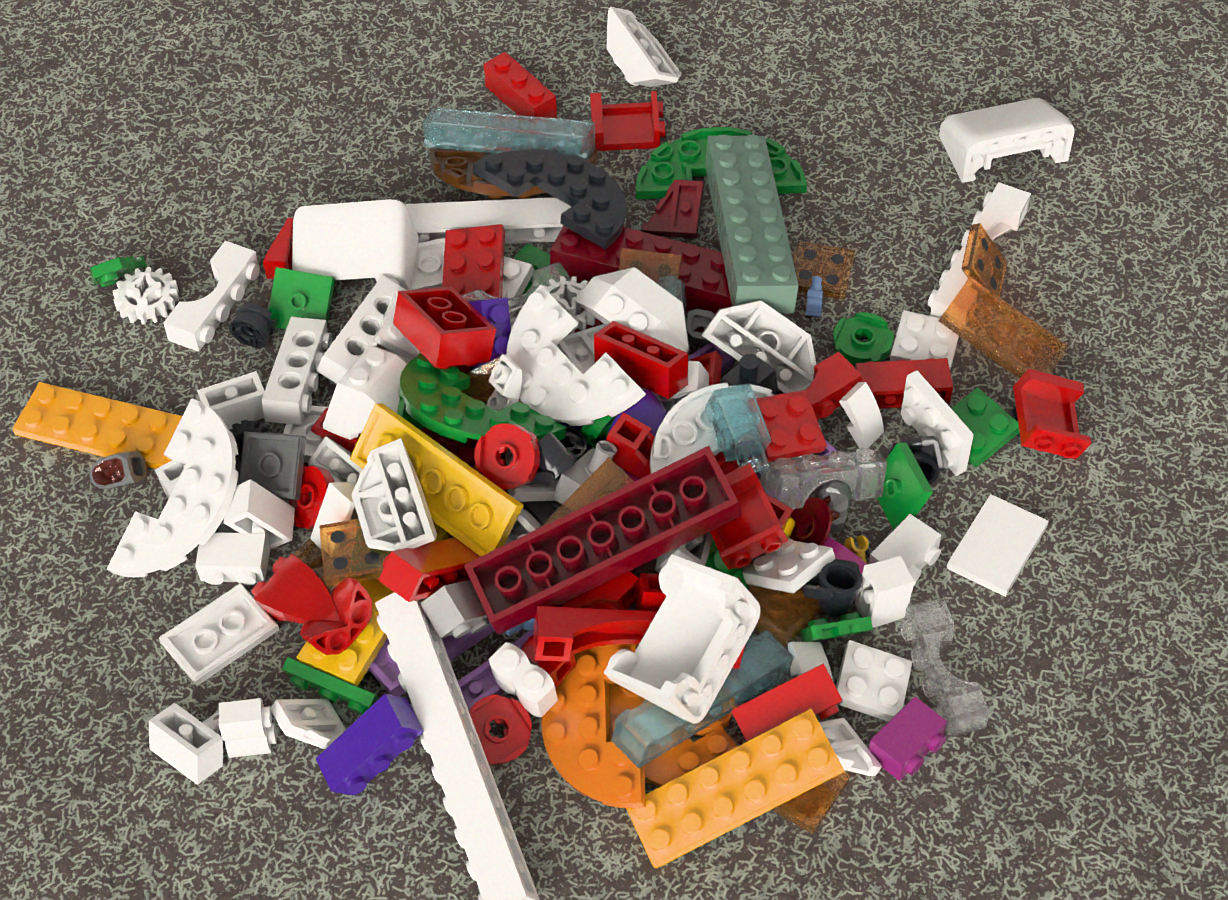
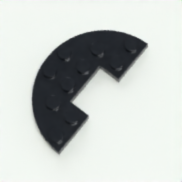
[473,150,627,250]

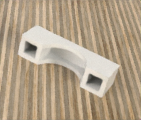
[164,241,260,352]

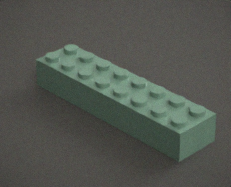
[705,135,799,314]

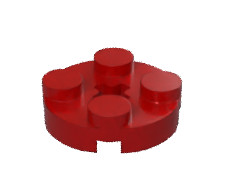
[474,423,540,490]
[288,465,335,529]
[469,695,532,765]

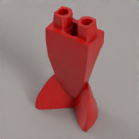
[251,554,372,655]

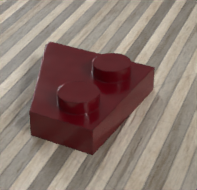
[641,180,704,238]

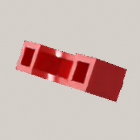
[522,571,639,689]

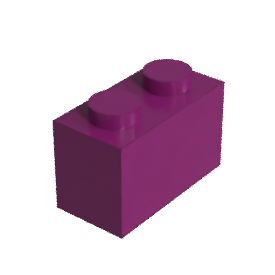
[869,696,947,781]

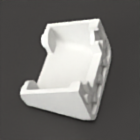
[939,98,1075,183]
[292,199,419,290]
[604,554,760,724]

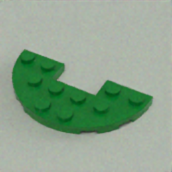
[636,127,807,199]
[399,353,567,449]

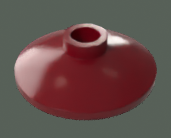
[789,497,832,546]

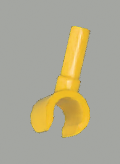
[844,535,869,564]

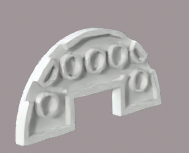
[506,285,646,426]
[650,383,821,474]
[107,398,239,577]

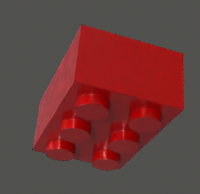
[393,286,496,369]

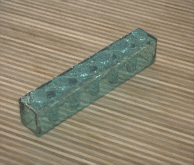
[423,108,595,161]
[611,630,794,768]

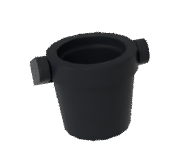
[525,432,579,485]
[888,435,945,485]
[802,559,863,616]

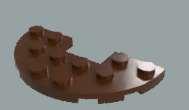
[430,149,598,199]

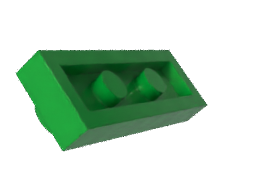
[282,657,379,715]

